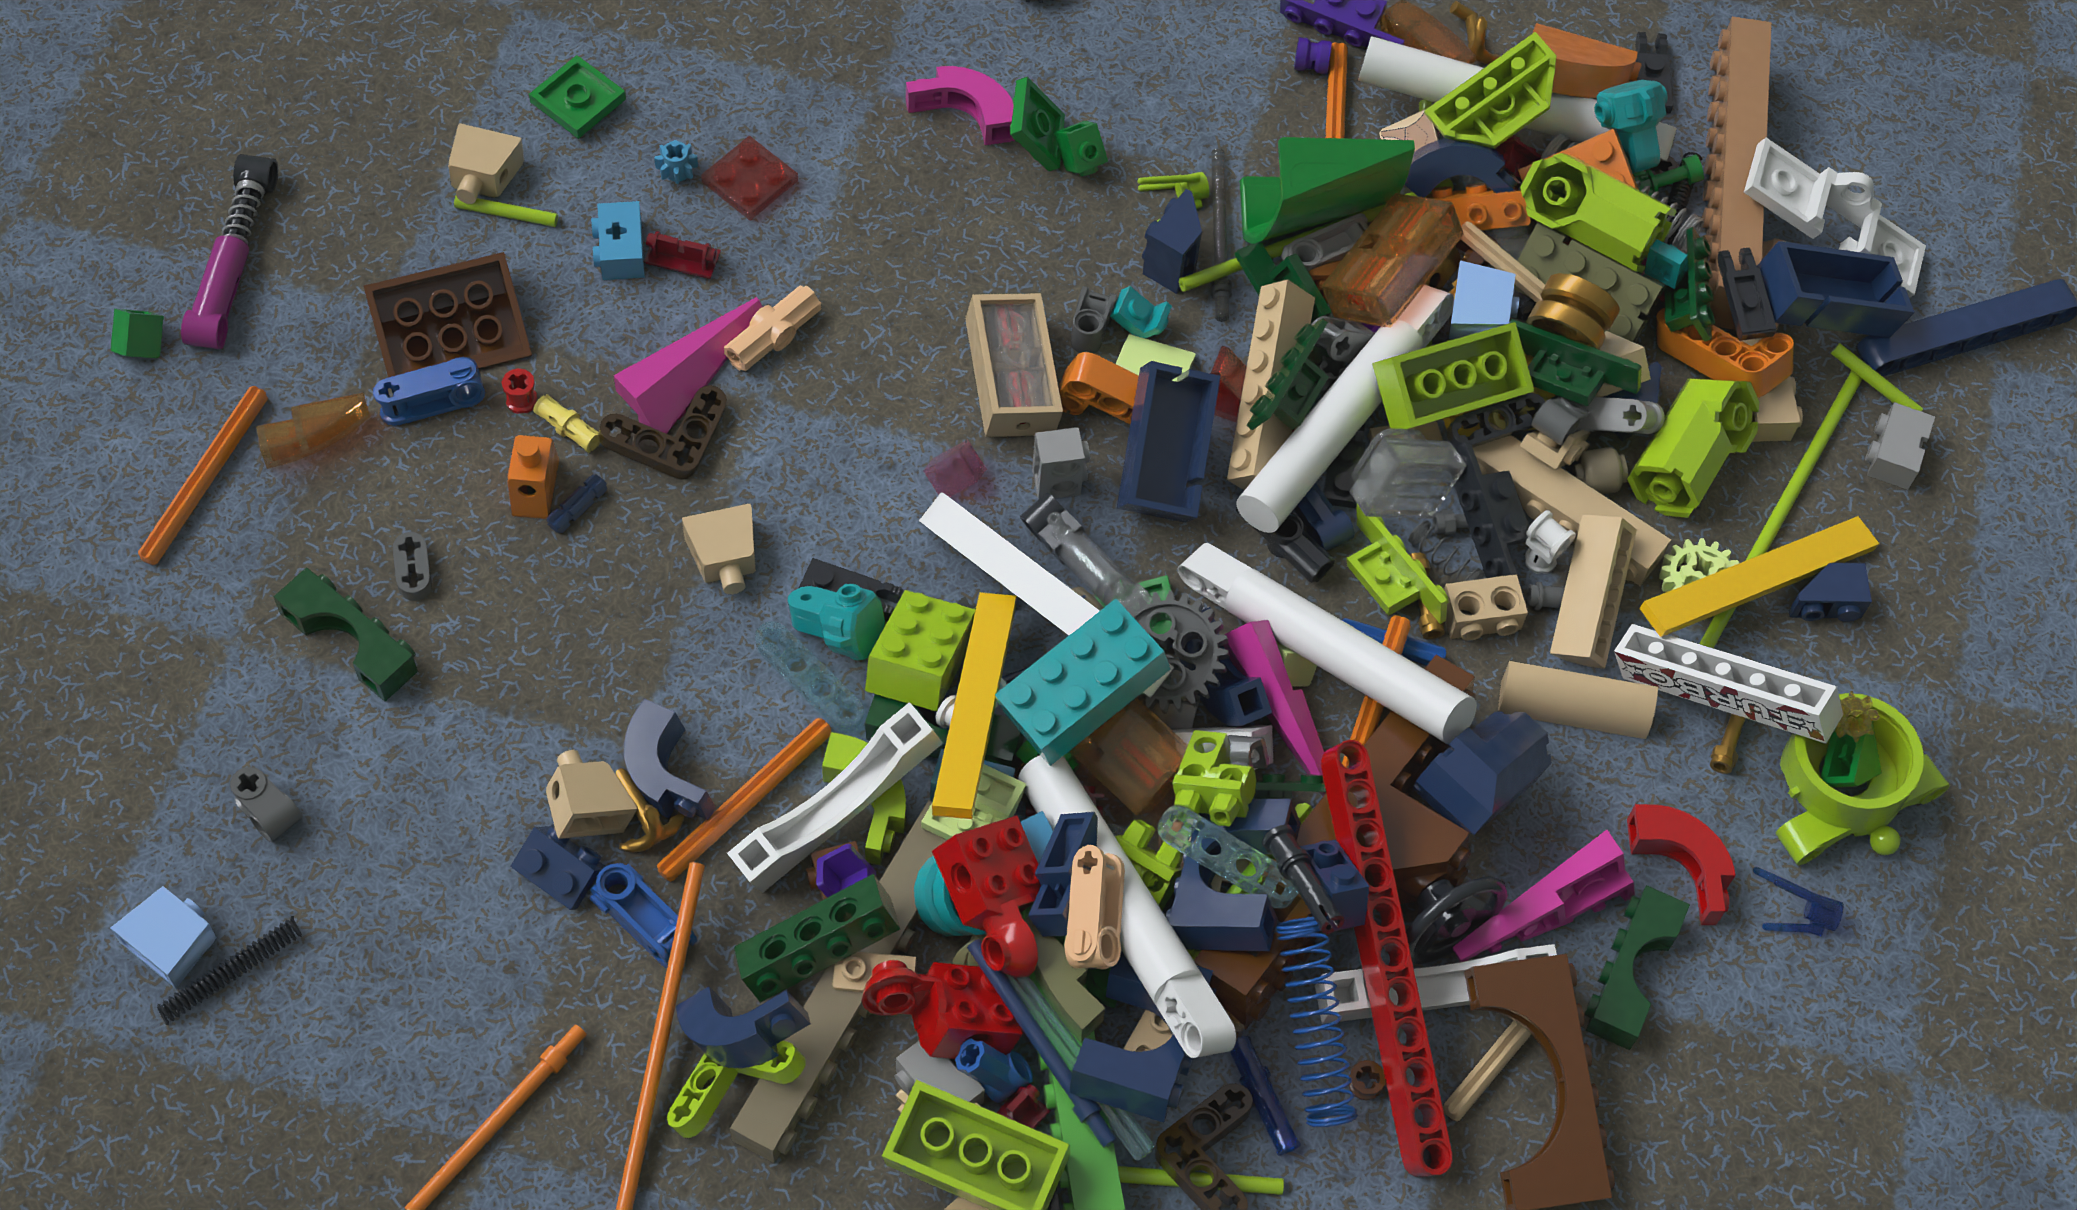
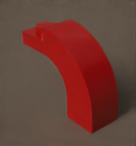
[1627,804,1736,925]

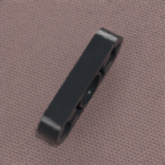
[1447,393,1545,448]

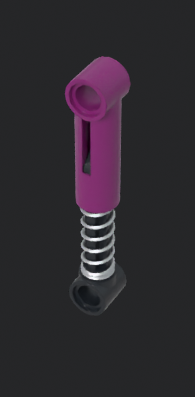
[181,154,278,349]

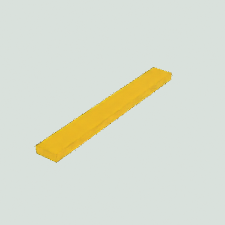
[1639,516,1880,638]
[932,592,1017,819]

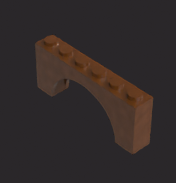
[1464,954,1615,1210]

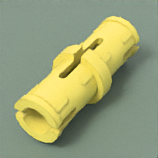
[533,394,600,453]

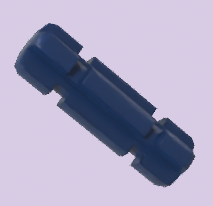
[547,474,607,534]

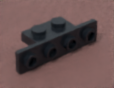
[1444,442,1529,578]

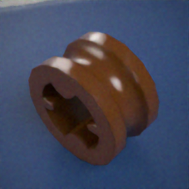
[1348,1060,1386,1101]

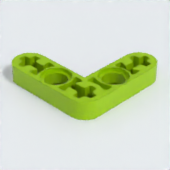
[667,1040,806,1138]

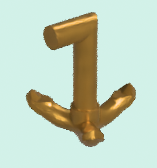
[1444,1,1501,65]
[616,768,685,852]

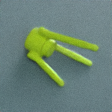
[1137,172,1210,221]

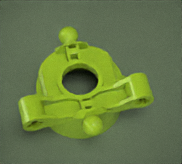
[1775,693,1950,866]

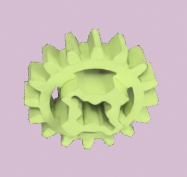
[1659,538,1739,592]

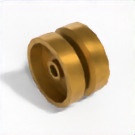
[1526,273,1620,350]

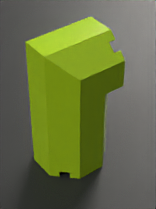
[1520,153,1676,273]
[1627,378,1760,518]

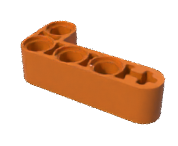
[1656,308,1794,398]
[1058,352,1139,424]

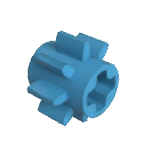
[654,140,698,184]

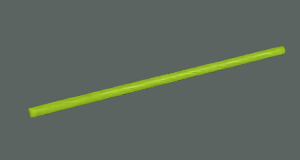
[1699,370,1862,648]

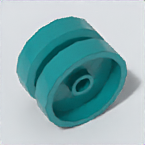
[914,856,986,937]

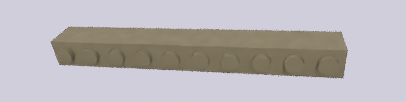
[730,800,947,1163]

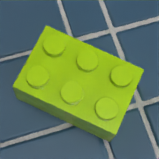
[865,590,975,711]

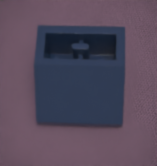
[1142,188,1202,294]

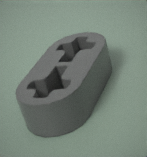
[393,532,432,601]

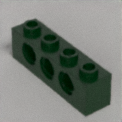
[734,874,901,1003]

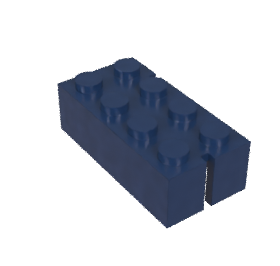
[1756,241,1915,338]
[1116,361,1221,523]

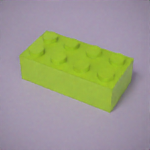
[1372,322,1534,433]
[882,1079,1071,1210]

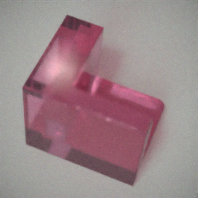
[923,439,987,497]

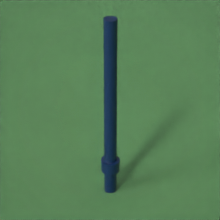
[967,939,1117,1148]

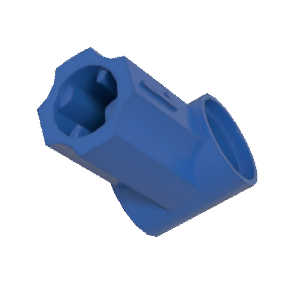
[955,1038,1033,1103]

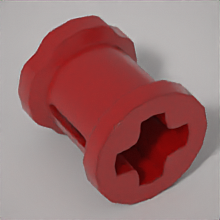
[502,368,537,414]

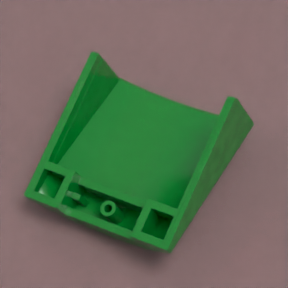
[1240,137,1415,244]

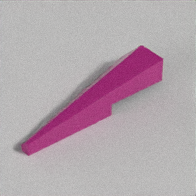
[614,297,763,434]
[1224,620,1326,796]
[1453,830,1635,962]

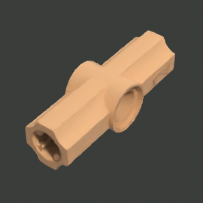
[724,285,821,371]

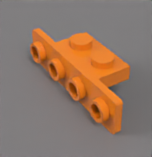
[1389,183,1531,237]

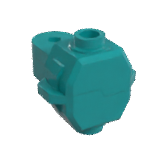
[1594,80,1668,173]
[788,584,885,660]

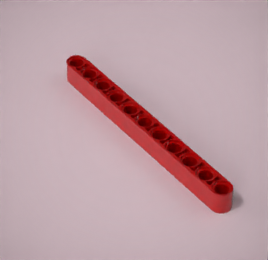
[1321,740,1452,1177]

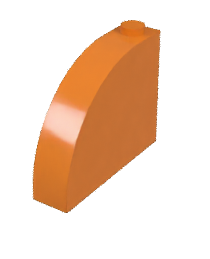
[1532,23,1642,98]

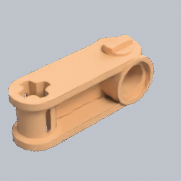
[1064,845,1125,970]

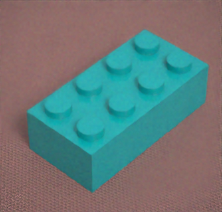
[995,598,1171,766]

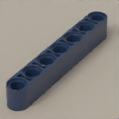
[1856,279,2077,377]

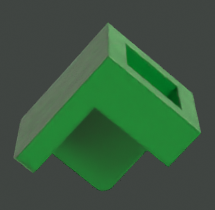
[111,309,164,358]

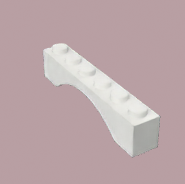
[727,702,943,893]
[1315,944,1557,1024]

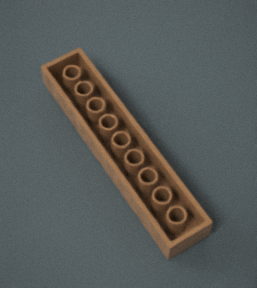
[1702,16,1772,330]

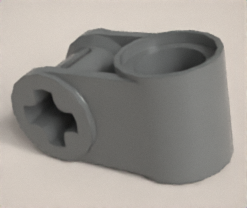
[1071,286,1117,354]
[1312,316,1375,364]
[1531,397,1589,446]
[230,767,303,843]

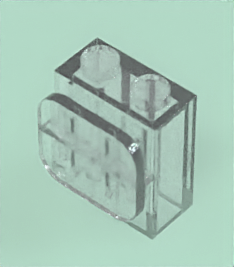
[1349,428,1467,519]

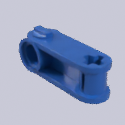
[373,357,485,426]
[590,863,698,968]

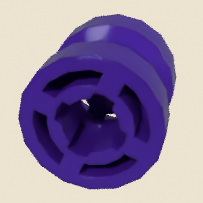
[1294,37,1332,74]

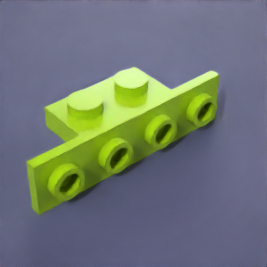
[1347,501,1449,624]

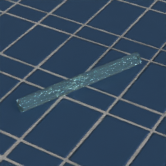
[1004,973,1154,1161]

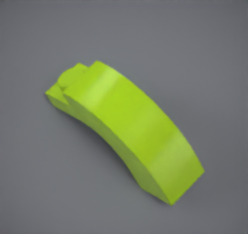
[822,732,906,865]

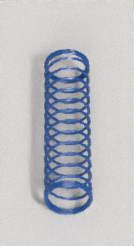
[1275,917,1358,1127]

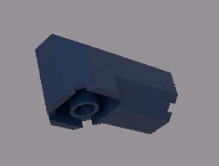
[1413,712,1552,835]

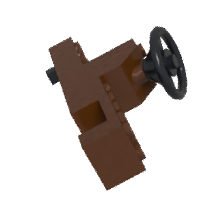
[1194,654,1508,1030]

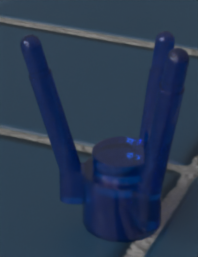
[1753,867,1844,936]

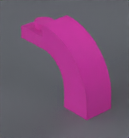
[906,66,1015,145]

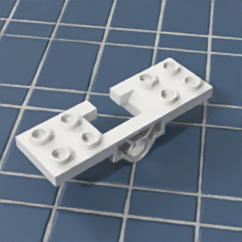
[1744,138,1926,298]

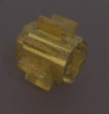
[1835,691,1880,742]

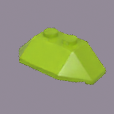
[1424,32,1557,148]

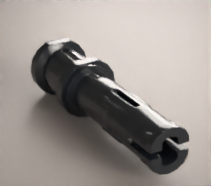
[1262,824,1345,934]

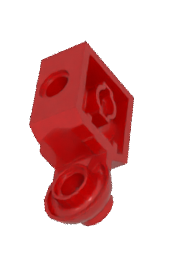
[932,815,1041,978]
[861,960,1022,1059]

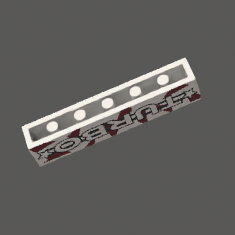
[1614,624,1844,743]

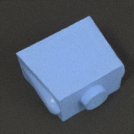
[1449,261,1519,339]
[110,886,217,989]

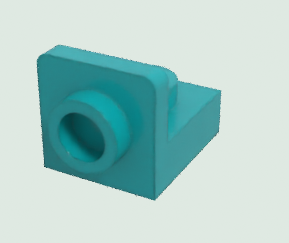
[1644,239,1688,289]
[1110,286,1172,338]

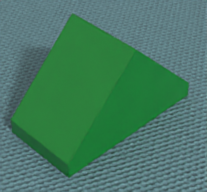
[1821,717,1882,787]

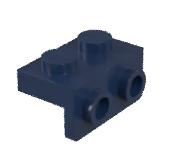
[510,824,606,910]

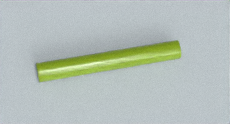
[454,196,558,227]
[1830,343,1923,411]

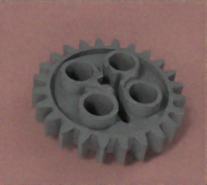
[1125,590,1230,714]

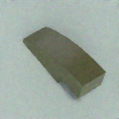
[1025,917,1105,1043]

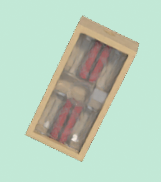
[965,293,1063,437]

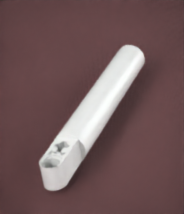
[1358,36,1677,162]
[1236,283,1454,533]
[1178,543,1477,744]
[1018,755,1236,1058]

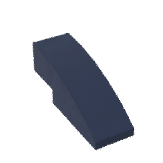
[1028,812,1098,937]

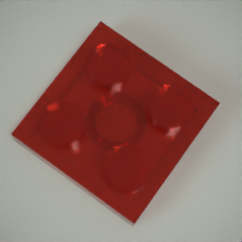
[701,136,798,221]

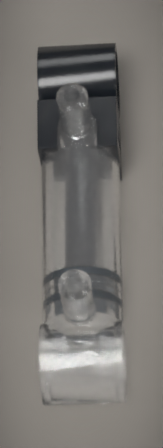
[1020,492,1153,611]

